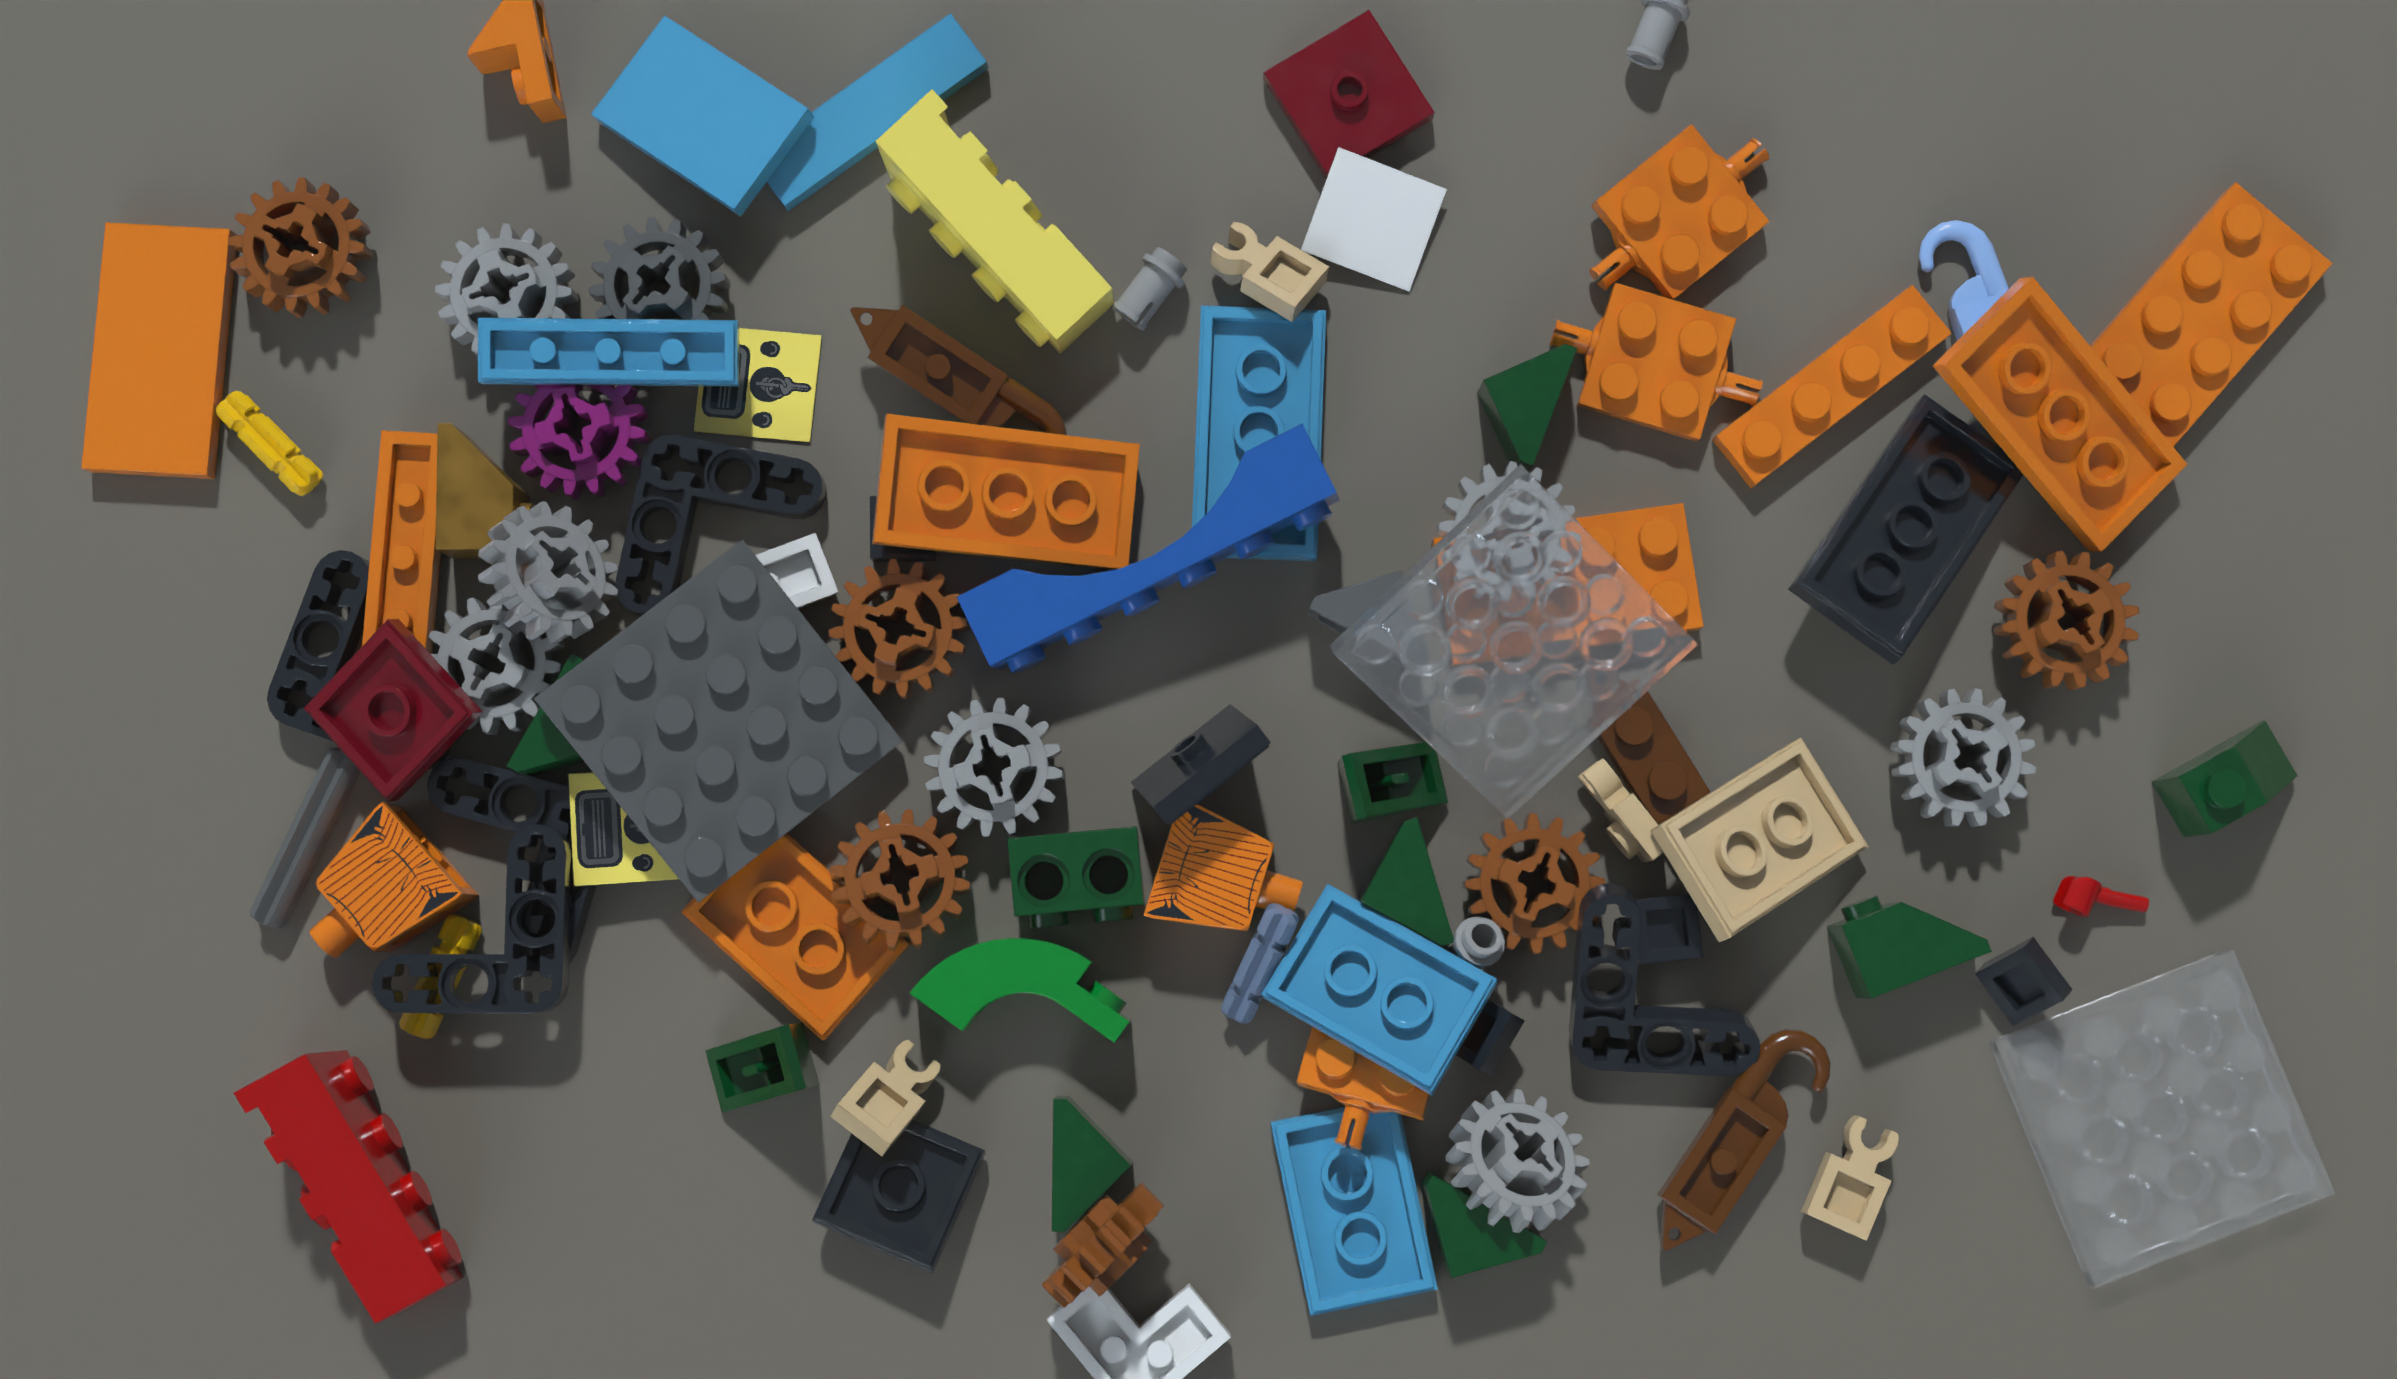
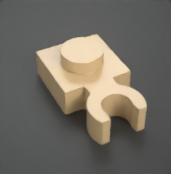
[1210,222,1329,322]
[1577,758,1663,863]
[830,1040,941,1156]
[1801,1115,1899,1241]

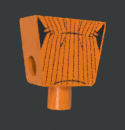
[309,802,479,958]
[1144,804,1303,932]

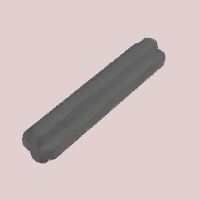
[250,747,360,929]

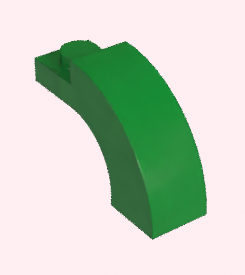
[910,938,1131,1043]

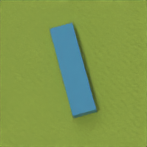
[766,13,989,212]
[478,318,739,386]

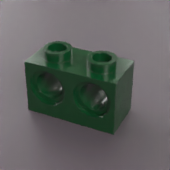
[1007,826,1145,928]

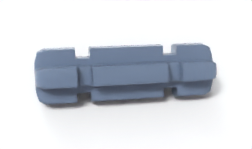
[1221,903,1299,1024]

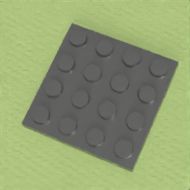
[534,539,903,903]

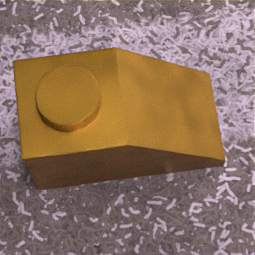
[436,423,535,559]

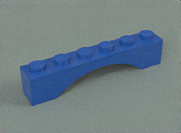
[957,424,1340,674]

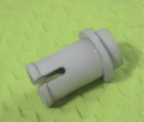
[1625,0,1690,70]
[1111,247,1187,331]
[1446,917,1505,970]

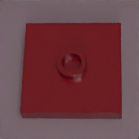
[1263,10,1435,180]
[304,619,483,802]

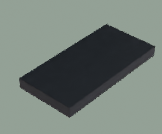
[1788,394,2024,665]

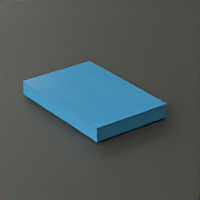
[591,15,814,217]
[1261,884,1498,1096]
[1270,1106,1438,1316]

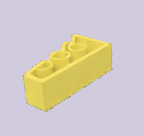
[875,89,1114,354]

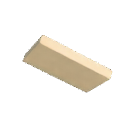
[1650,737,1869,942]

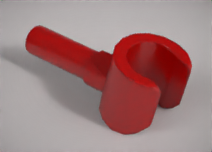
[2052,876,2149,918]

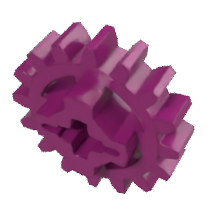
[508,385,651,500]

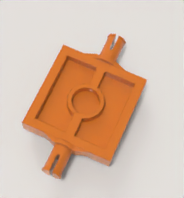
[1589,124,1770,300]
[1549,283,1763,442]
[1296,1027,1430,1150]

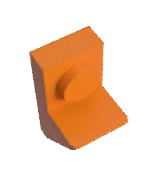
[467,0,567,123]

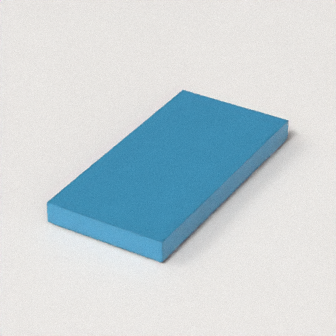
[1192,305,1326,562]

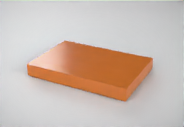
[681,832,911,1040]

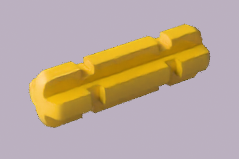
[216,390,323,496]
[399,915,482,1039]

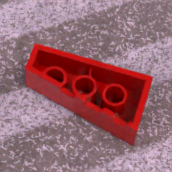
[233,1050,464,1324]

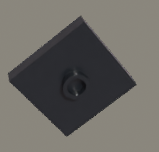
[1131,704,1271,824]
[812,1120,986,1274]

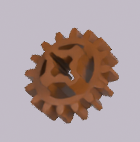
[228,177,373,318]
[1993,550,2140,691]
[828,559,970,699]
[830,809,970,951]
[1462,813,1605,954]
[1042,1183,1164,1309]

